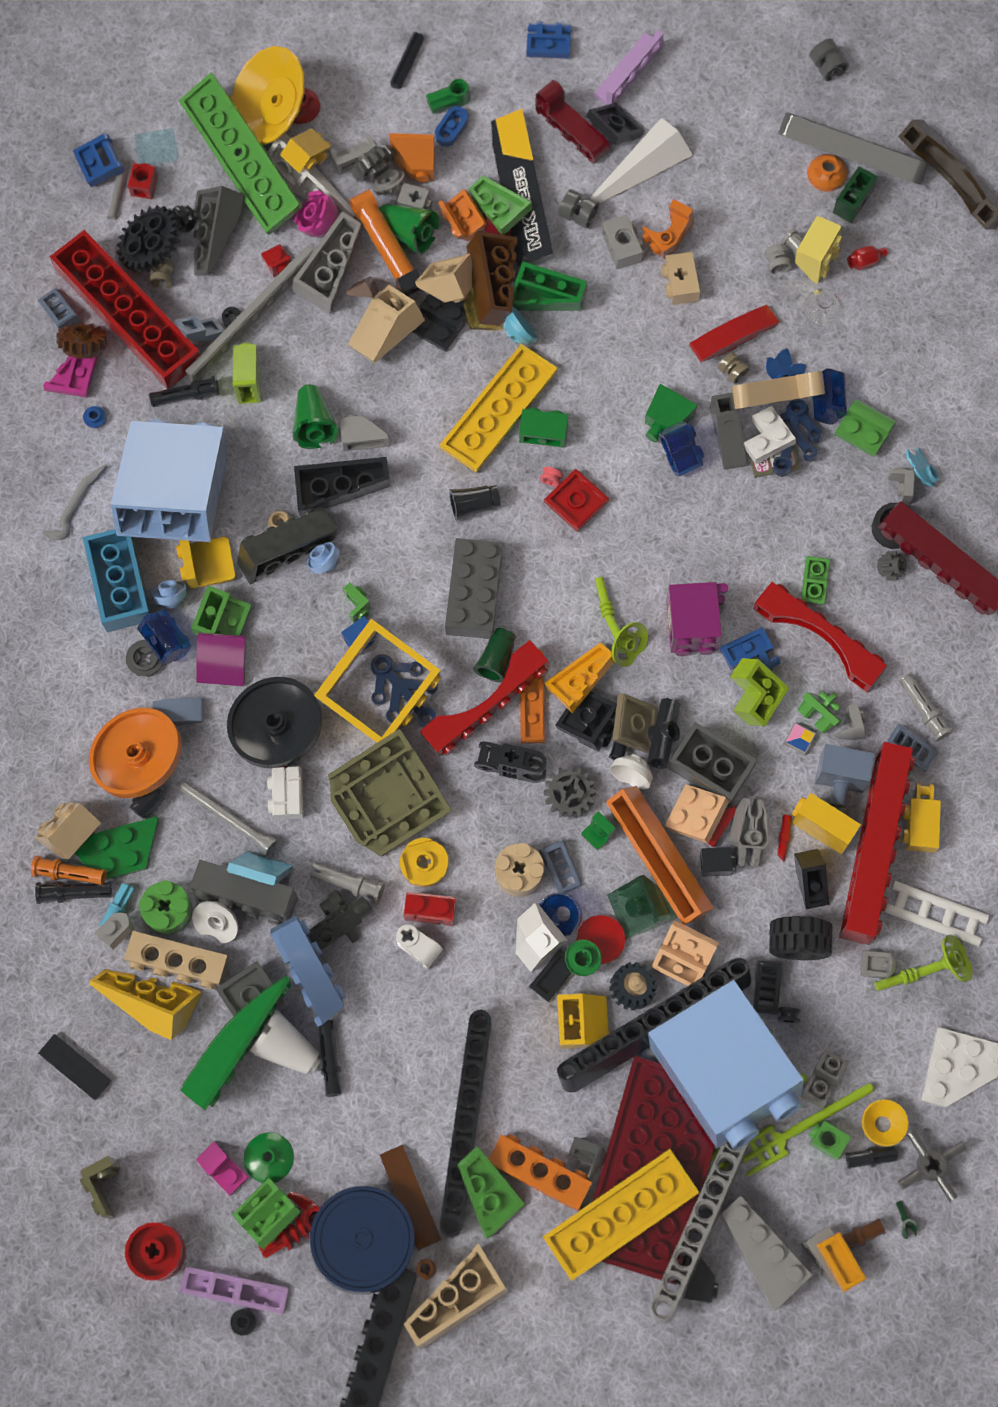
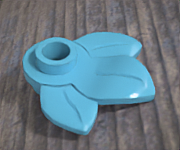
[906,448,939,487]

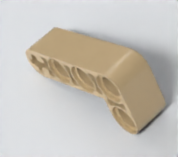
[732,371,825,409]

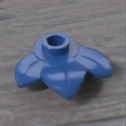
[766,348,805,379]

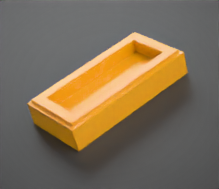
[816,1232,867,1292]

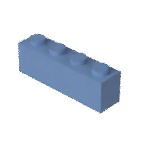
[270,915,346,1027]

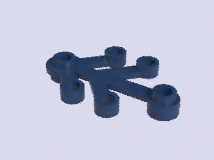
[773,399,822,477]
[371,654,438,728]

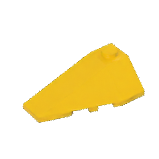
[90,969,201,1040]

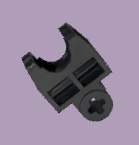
[474,741,547,783]

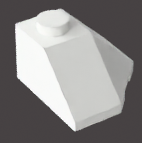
[515,902,568,972]

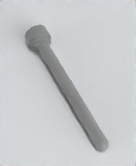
[180,782,278,856]

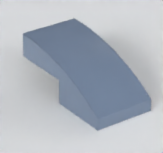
[175,315,224,341]
[153,698,204,725]

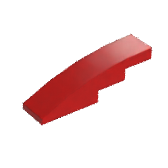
[689,305,779,362]

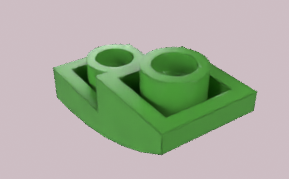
[801,556,830,605]

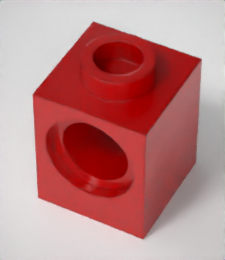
[127,163,158,200]

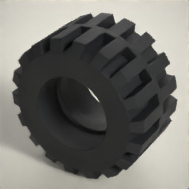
[769,916,833,961]

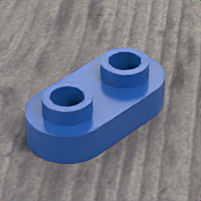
[435,106,468,147]

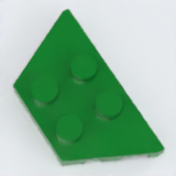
[75,816,159,880]

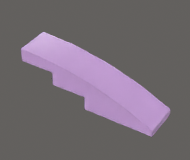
[178,1266,289,1314]

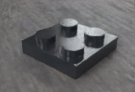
[585,103,645,145]

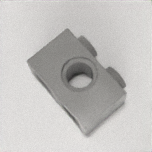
[601,214,645,270]

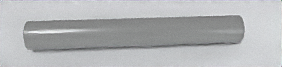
[107,158,130,220]

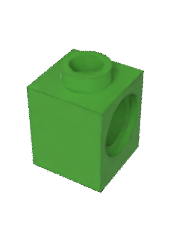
[808,1121,851,1161]

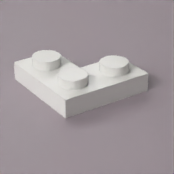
[744,406,796,464]

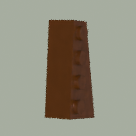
[466,231,517,326]

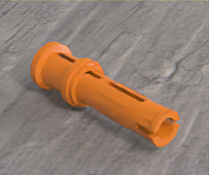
[31,855,107,885]

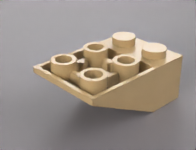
[348,285,425,363]

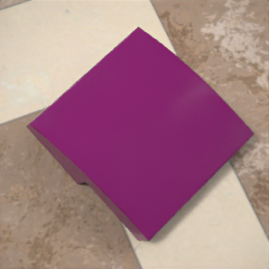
[196,633,246,686]

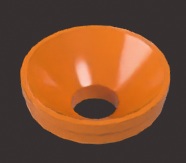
[807,154,847,192]

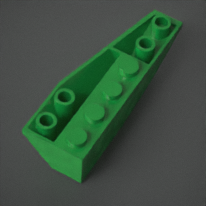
[180,974,291,1111]

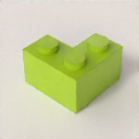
[730,658,789,727]

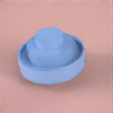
[307,542,340,574]
[152,580,187,608]

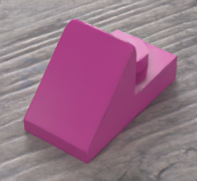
[196,1142,249,1196]

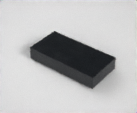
[529,949,572,1002]

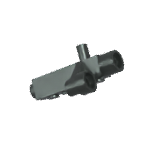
[308,890,374,950]

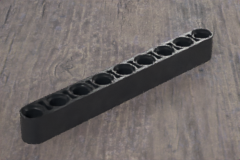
[557,958,752,1093]
[440,1010,492,1238]

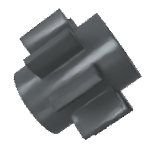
[877,551,907,581]

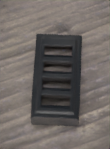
[753,960,782,1015]

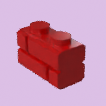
[403,892,456,926]

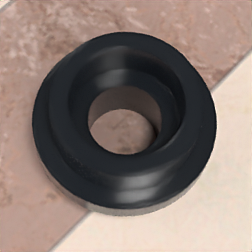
[230,1309,256,1336]

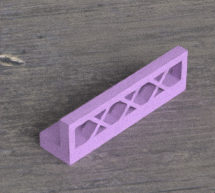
[594,30,664,105]

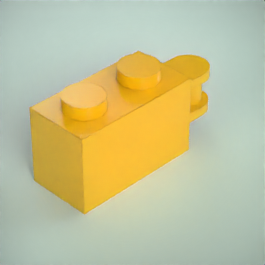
[280,128,331,173]
[902,783,941,853]

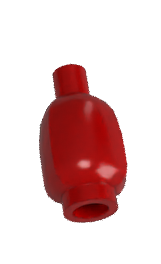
[847,246,888,271]

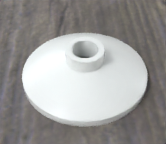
[192,901,239,943]

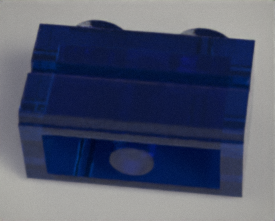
[813,368,847,425]
[137,609,192,665]

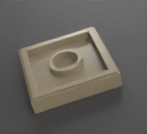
[612,693,658,753]

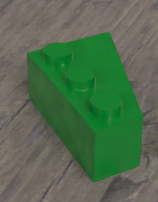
[512,262,588,311]

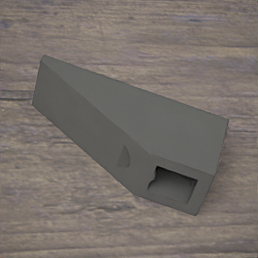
[709,393,747,470]

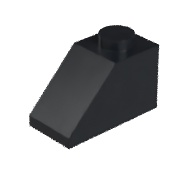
[794,849,830,910]
[680,1256,719,1304]

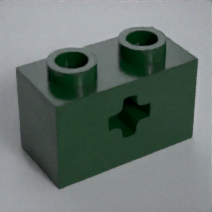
[833,166,878,224]

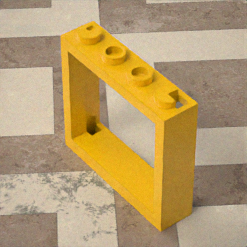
[314,619,442,743]

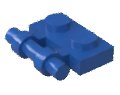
[526,21,571,59]
[720,627,781,671]

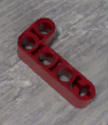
[535,80,610,163]

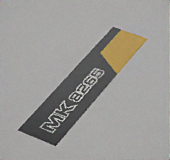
[491,109,554,267]

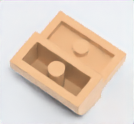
[651,920,719,986]

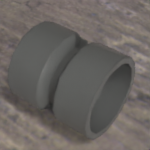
[809,38,849,82]
[558,189,599,229]

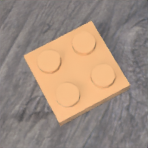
[665,784,729,844]

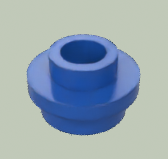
[83,406,106,428]

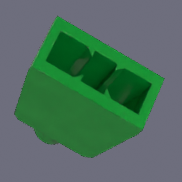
[645,384,697,442]

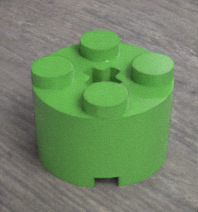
[139,880,193,934]

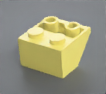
[795,215,843,284]

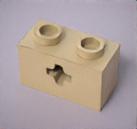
[661,252,700,305]

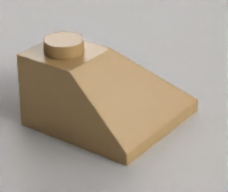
[415,254,472,302]

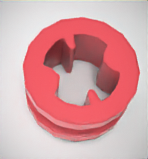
[540,467,563,487]

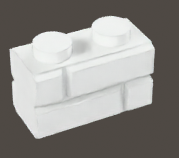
[267,767,304,820]

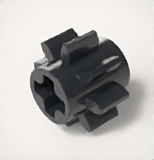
[171,205,197,232]

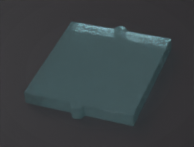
[134,128,178,165]

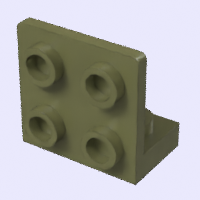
[80,1156,121,1220]

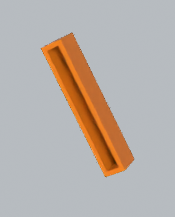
[606,786,714,925]

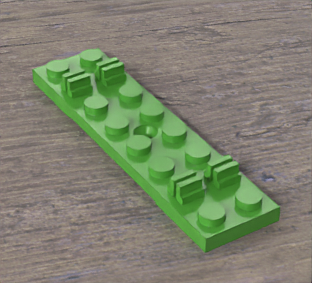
[179,73,303,235]

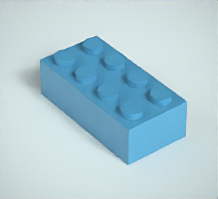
[82,529,153,632]

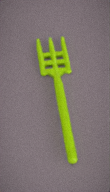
[740,1083,874,1177]

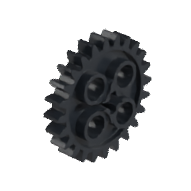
[116,205,182,274]

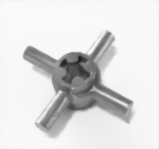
[897,1130,967,1202]

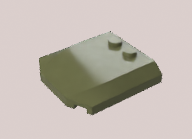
[328,729,452,856]

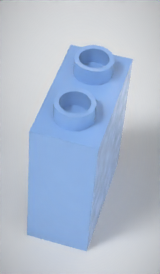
[110,419,227,542]
[648,980,803,1149]

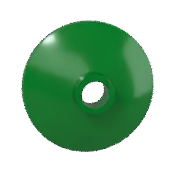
[244,1132,294,1183]

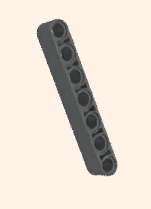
[778,112,929,185]

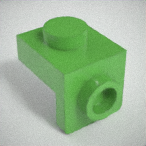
[343,582,371,623]

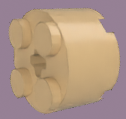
[495,843,544,897]

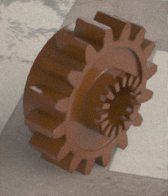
[56,323,107,358]

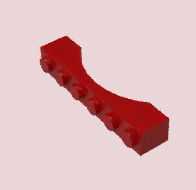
[753,581,887,693]
[420,640,550,757]

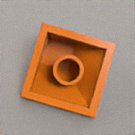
[389,133,436,183]

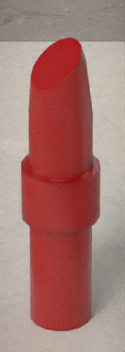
[777,815,792,862]

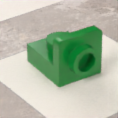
[581,811,616,850]

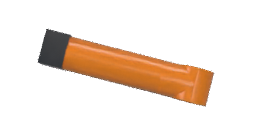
[349,189,421,296]

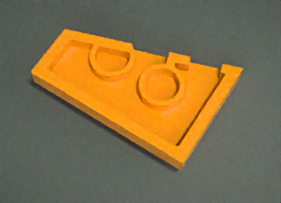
[544,642,614,713]

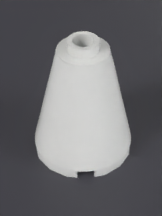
[248,1010,321,1074]

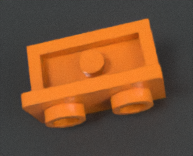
[438,189,487,241]

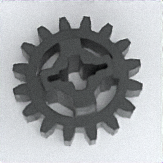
[351,144,396,183]
[544,766,596,819]

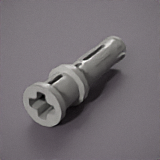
[898,673,953,742]
[310,862,385,904]

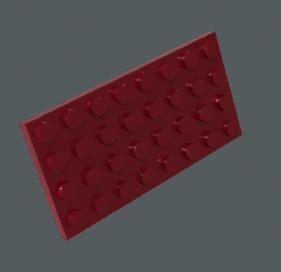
[592,1056,715,1285]

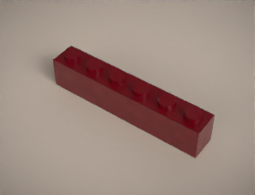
[877,501,998,615]

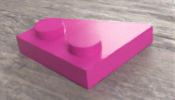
[43,356,98,398]

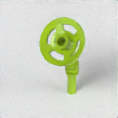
[595,577,648,667]
[874,934,973,991]

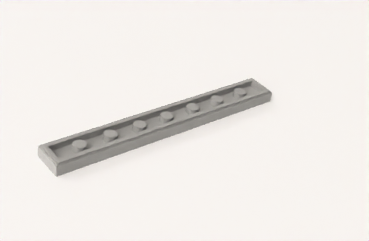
[186,245,313,382]

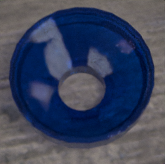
[539,892,582,937]

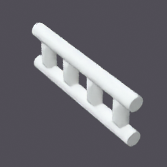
[884,881,989,947]

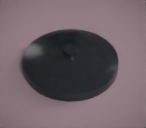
[227,677,323,768]

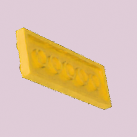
[439,344,558,473]
[542,1149,699,1281]

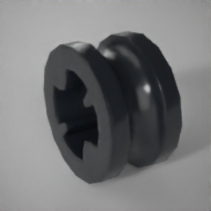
[222,307,241,327]
[778,1007,801,1023]

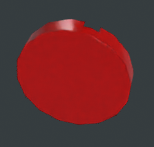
[576,915,625,965]

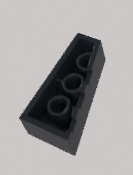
[294,457,390,517]

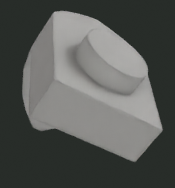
[834,703,865,740]
[95,913,134,950]
[860,950,897,979]

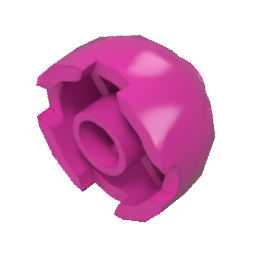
[294,190,338,237]

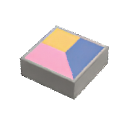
[783,723,816,755]

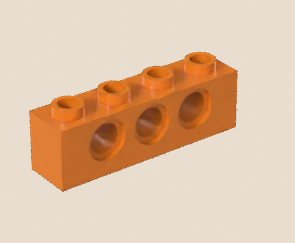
[489,1133,592,1212]

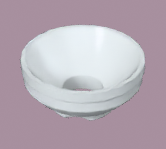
[610,754,653,790]

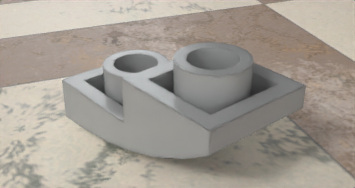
[800,1049,847,1109]

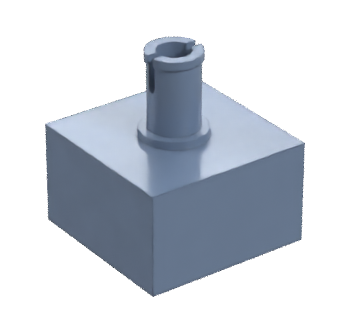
[815,744,874,808]

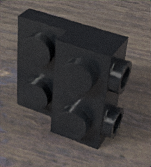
[412,294,470,352]
[555,691,617,752]

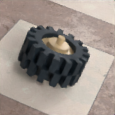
[609,962,658,1011]

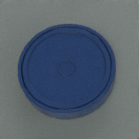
[310,1186,414,1295]

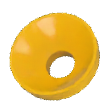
[861,1099,909,1147]

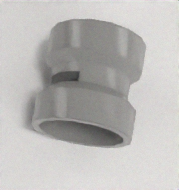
[765,244,792,274]

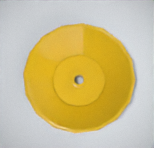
[231,46,304,145]

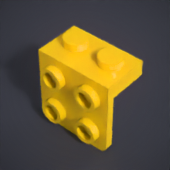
[176,537,236,589]

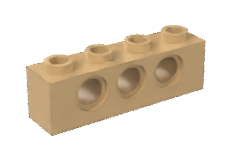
[124,931,230,990]

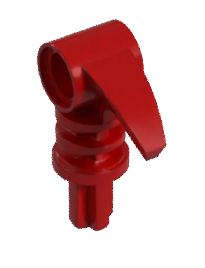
[259,1192,320,1258]

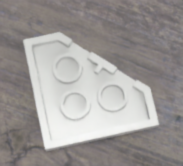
[921,1027,998,1108]

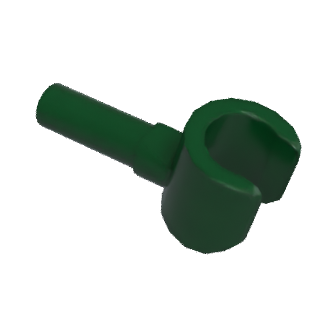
[896,1201,918,1239]

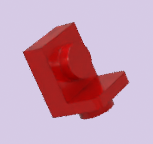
[261,244,292,277]

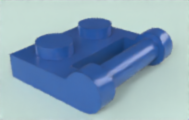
[73,133,125,187]

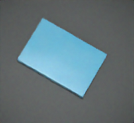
[227,852,293,886]

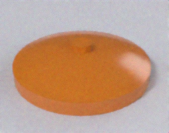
[89,708,182,798]

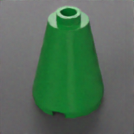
[379,204,439,253]
[292,384,339,450]

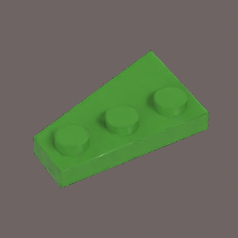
[468,175,533,235]
[458,1147,525,1239]

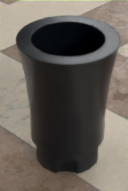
[449,485,501,521]

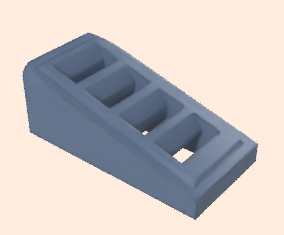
[38,288,81,329]
[887,724,938,772]
[539,840,582,895]

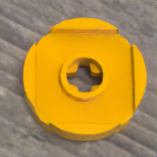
[399,838,449,887]

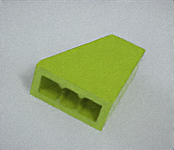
[233,343,261,404]

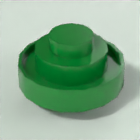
[565,940,602,977]

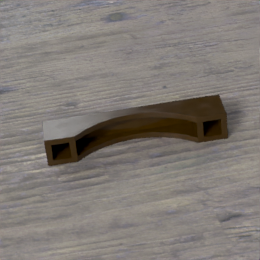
[898,119,998,230]

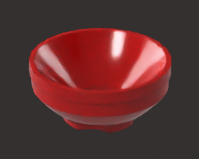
[293,88,321,124]

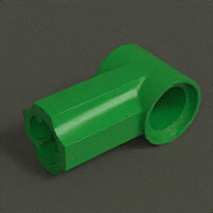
[426,78,470,114]

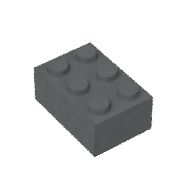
[668,722,757,806]

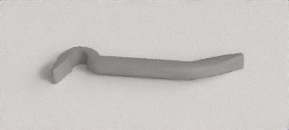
[43,464,107,540]

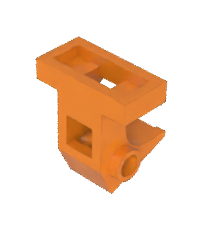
[642,199,694,259]

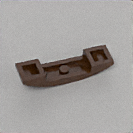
[380,1144,442,1251]

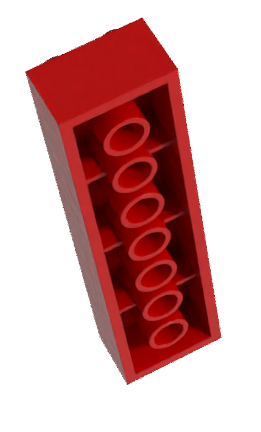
[49,230,200,389]
[839,742,915,945]

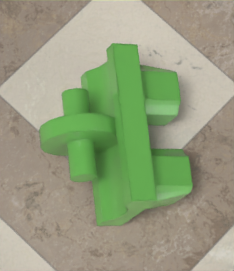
[798,691,842,733]

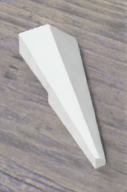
[590,118,693,203]
[267,134,355,218]

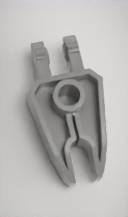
[729,798,769,868]

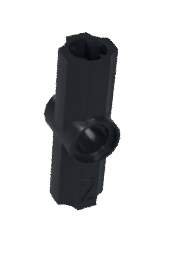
[647,698,681,769]

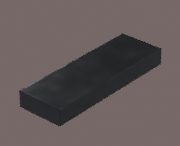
[38,1034,112,1101]

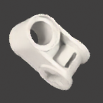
[396,924,443,969]

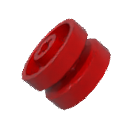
[125,1222,186,1281]

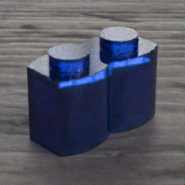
[658,421,704,477]

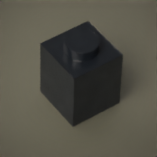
[700,847,736,877]

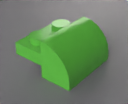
[834,399,897,457]
[191,585,251,636]
[232,1178,300,1250]

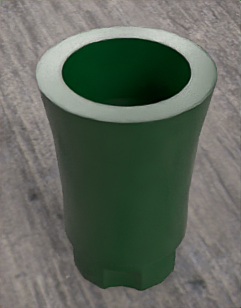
[473,628,516,683]

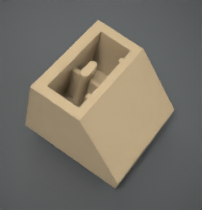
[35,802,101,859]

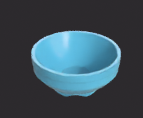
[503,307,537,345]

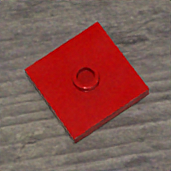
[544,469,609,532]

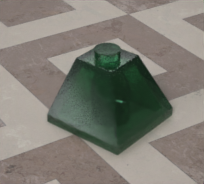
[607,875,677,940]

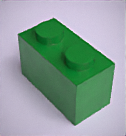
[519,408,568,448]

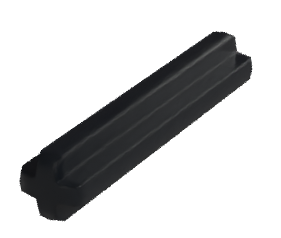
[390,32,424,89]

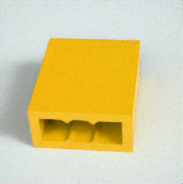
[791,792,861,855]

